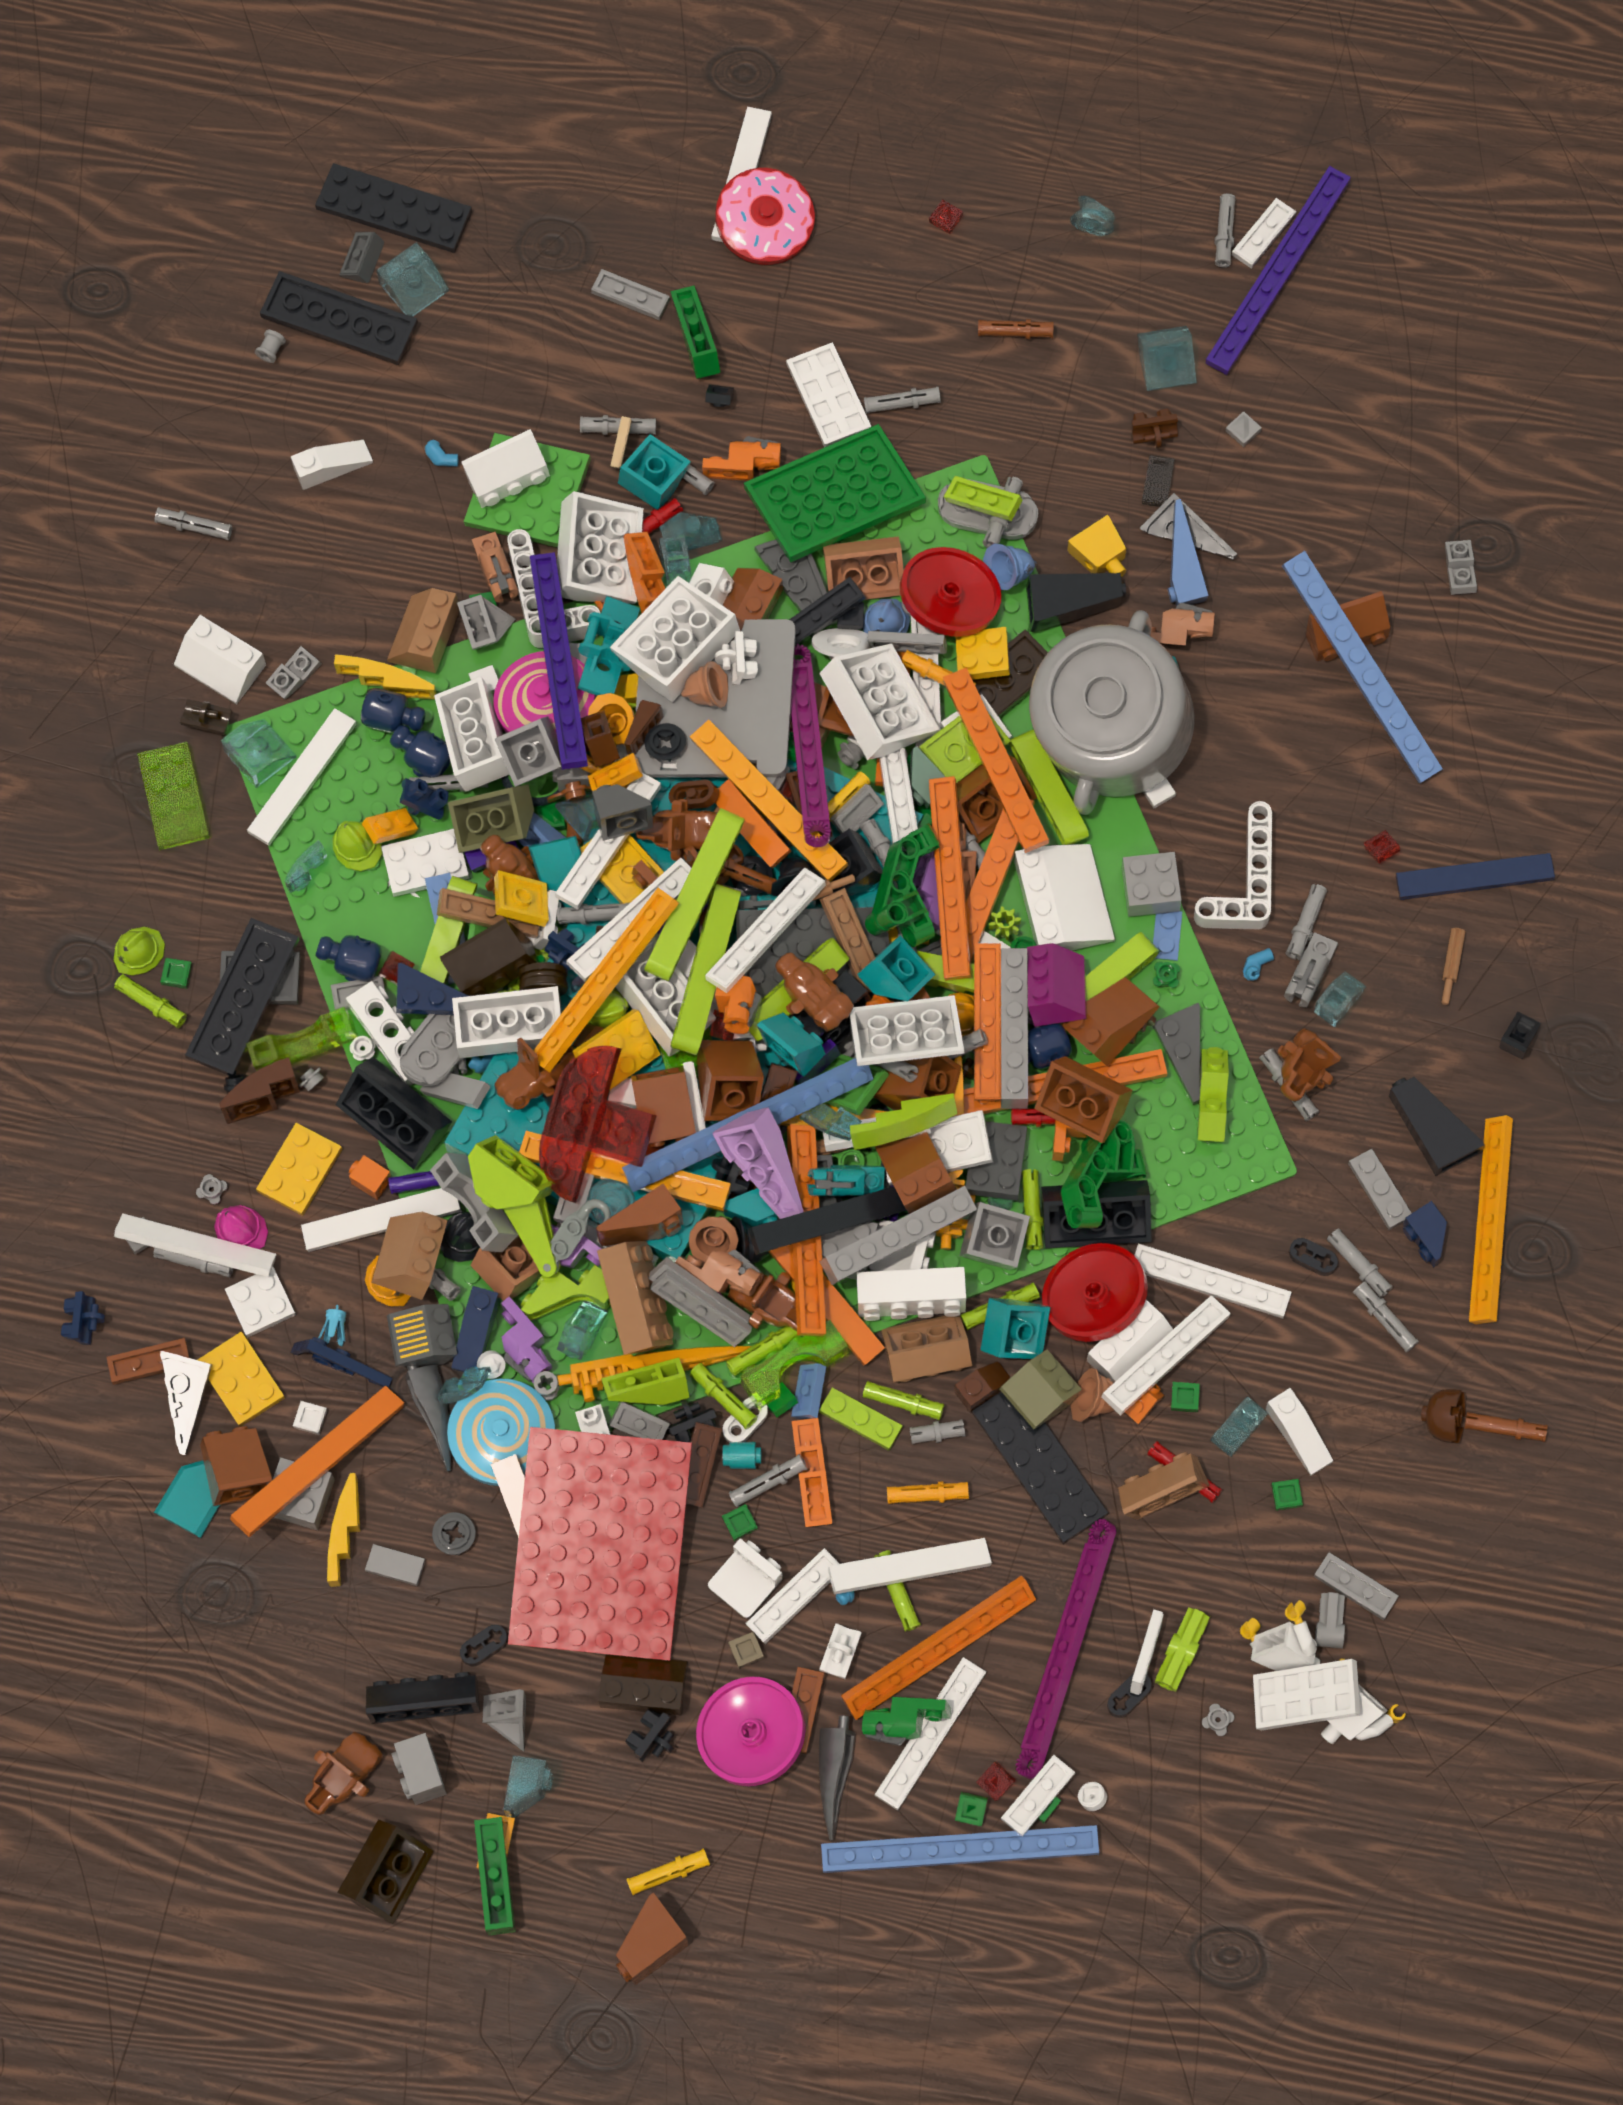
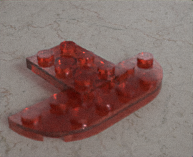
[539,1046,657,1203]

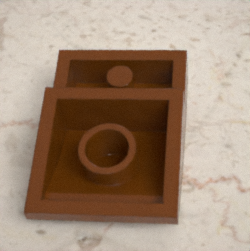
[219,1057,300,1124]

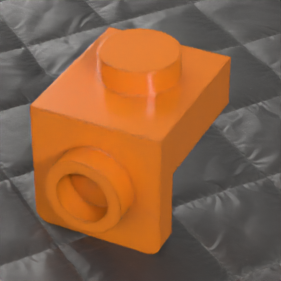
[1125,1384,1164,1424]

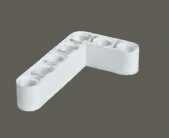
[508,529,600,648]
[1194,801,1272,929]

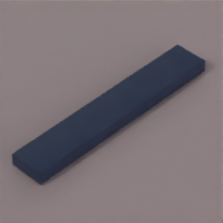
[1396,853,1555,900]

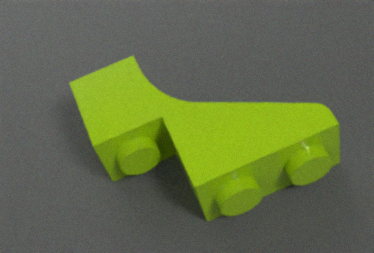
[1197,1047,1229,1142]
[521,1265,611,1321]

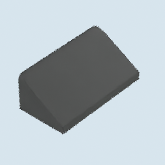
[339,232,384,283]

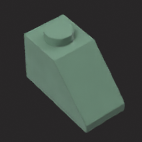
[910,746,945,808]

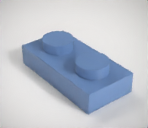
[1153,911,1182,961]
[791,1363,826,1419]

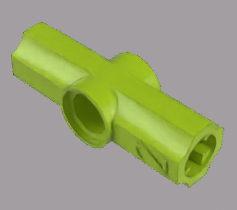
[1155,1607,1210,1692]

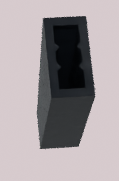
[1026,573,1126,632]
[1389,1077,1484,1176]

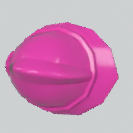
[214,1205,268,1249]

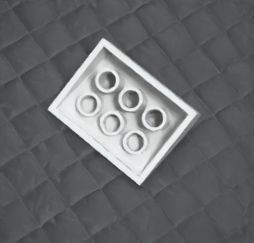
[557,491,643,604]
[610,576,740,702]
[819,643,940,760]
[1014,844,1115,951]
[850,995,964,1066]

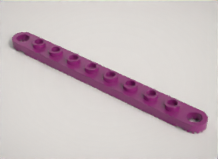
[791,644,831,847]
[1015,1519,1116,1779]

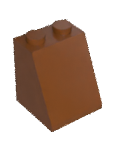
[696,1040,764,1121]
[873,1056,962,1110]
[631,1066,696,1147]
[200,1426,272,1506]
[616,1892,689,1985]

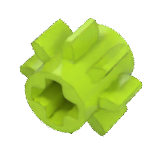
[989,906,1021,941]

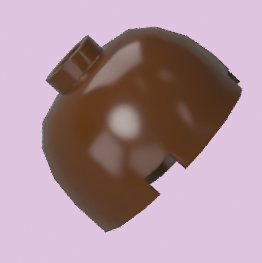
[1421,1389,1466,1443]

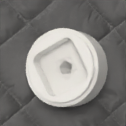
[477,1350,505,1379]
[1078,1782,1107,1811]

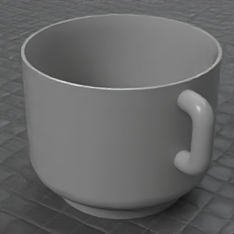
[1029,610,1194,815]

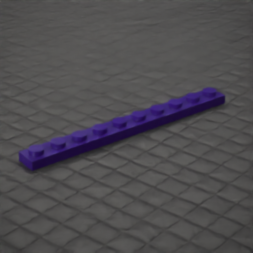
[1205,166,1351,375]
[530,552,588,770]

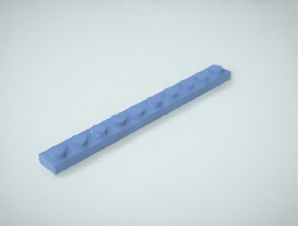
[1282,551,1443,784]
[622,1058,874,1192]
[821,1825,1099,1873]

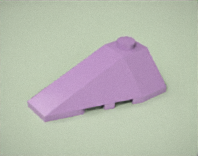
[712,1107,804,1219]

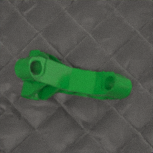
[865,823,940,947]
[1061,1120,1147,1228]

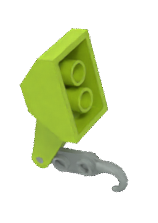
[468,1135,611,1277]

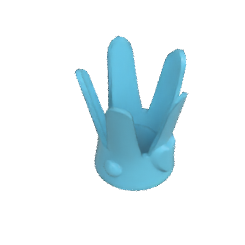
[318,1305,347,1346]

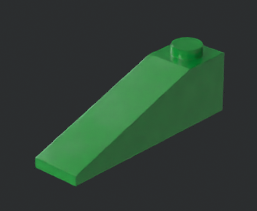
[670,286,721,379]
[474,1817,516,1936]

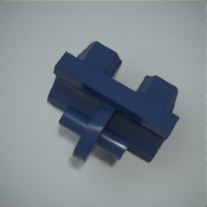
[400,778,448,820]
[544,929,585,971]
[61,1291,105,1345]

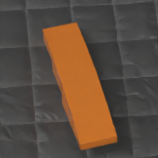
[623,532,666,613]
[715,779,791,869]
[792,1418,832,1527]

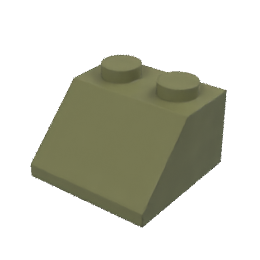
[999,1349,1082,1429]

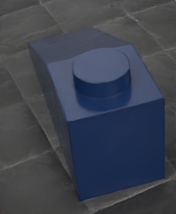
[451,1286,501,1376]

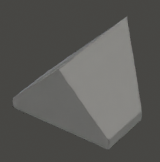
[457,595,516,650]
[482,1689,526,1752]

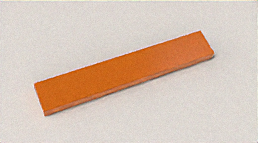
[974,943,1001,1101]
[768,1244,885,1366]

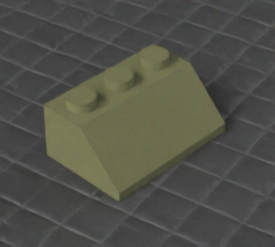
[448,784,534,853]

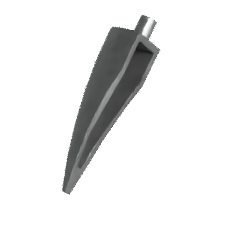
[405,1365,451,1472]
[819,1716,856,1840]

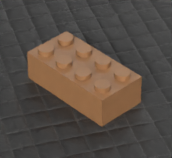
[597,1241,673,1355]

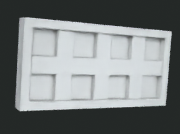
[786,342,871,447]
[1253,1659,1360,1731]

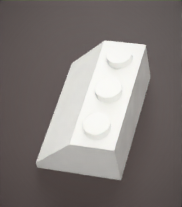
[462,429,550,508]
[174,615,266,705]
[1087,1300,1173,1381]

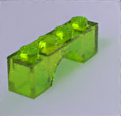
[246,1007,358,1071]
[740,1320,848,1410]

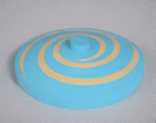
[447,1379,555,1486]

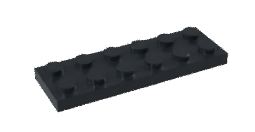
[315,163,472,253]
[260,271,418,365]
[185,918,299,1077]
[972,1392,1108,1544]

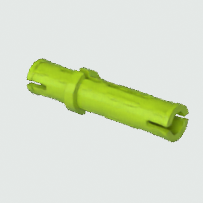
[114,974,187,1028]
[1021,1169,1044,1250]
[960,1282,1040,1330]
[726,1326,801,1377]
[689,1363,758,1430]
[863,1381,945,1421]
[874,1550,921,1632]

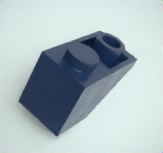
[1403,1201,1447,1268]

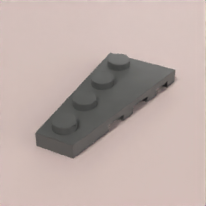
[754,539,838,627]

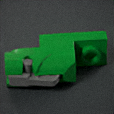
[862,1697,951,1746]

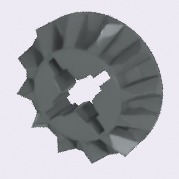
[432,1512,476,1556]

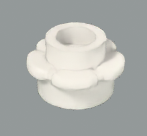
[350,1036,376,1061]

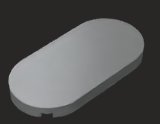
[938,479,1038,540]
[400,1014,462,1086]

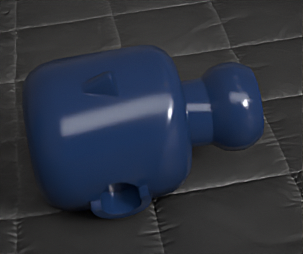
[361,688,426,733]
[389,725,451,778]
[315,935,382,982]
[1028,1023,1072,1069]

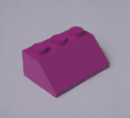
[1027,943,1086,1027]

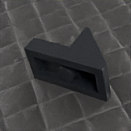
[1499,1012,1541,1059]

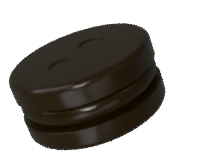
[519,962,568,996]

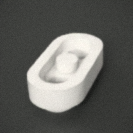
[723,1396,768,1443]

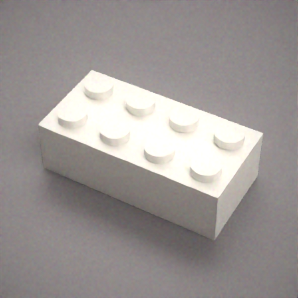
[434,677,509,792]
[452,986,561,1058]
[857,1267,966,1321]

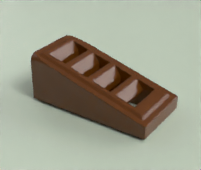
[625,700,663,755]

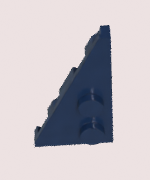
[396,963,468,1015]
[290,1337,392,1387]

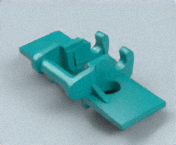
[578,596,640,695]

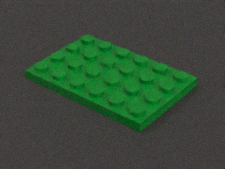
[744,424,926,563]

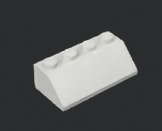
[616,937,716,1057]

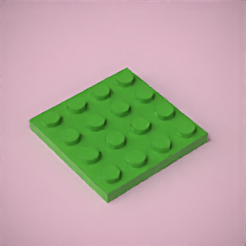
[464,433,591,547]

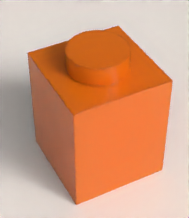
[349,1155,392,1200]

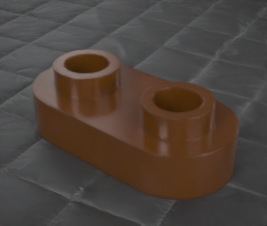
[669,780,719,809]

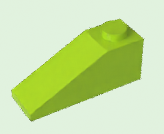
[601,1358,689,1405]

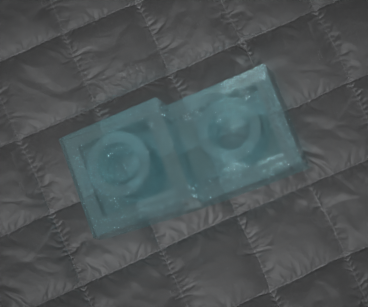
[285,840,327,893]
[800,1103,862,1141]
[437,1367,491,1404]
[1210,1396,1268,1457]

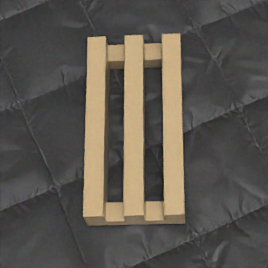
[610,416,632,469]

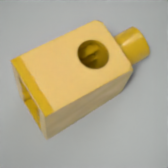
[1067,515,1127,577]

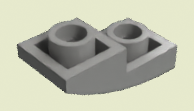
[1445,540,1477,595]
[266,646,322,699]

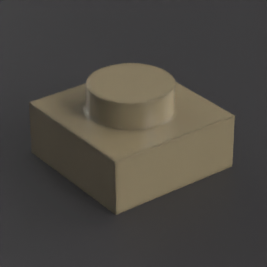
[728,1632,764,1669]

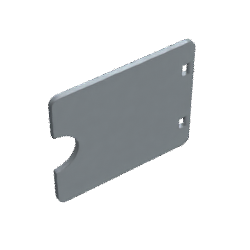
[635,619,796,777]

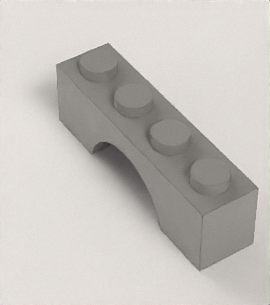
[430,1153,518,1252]

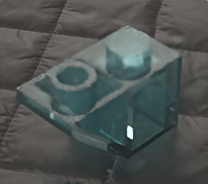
[660,512,722,552]
[659,535,692,588]
[1314,972,1366,1027]

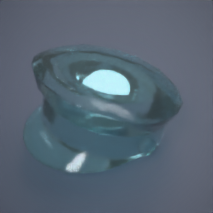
[1070,196,1116,236]
[587,1179,635,1224]

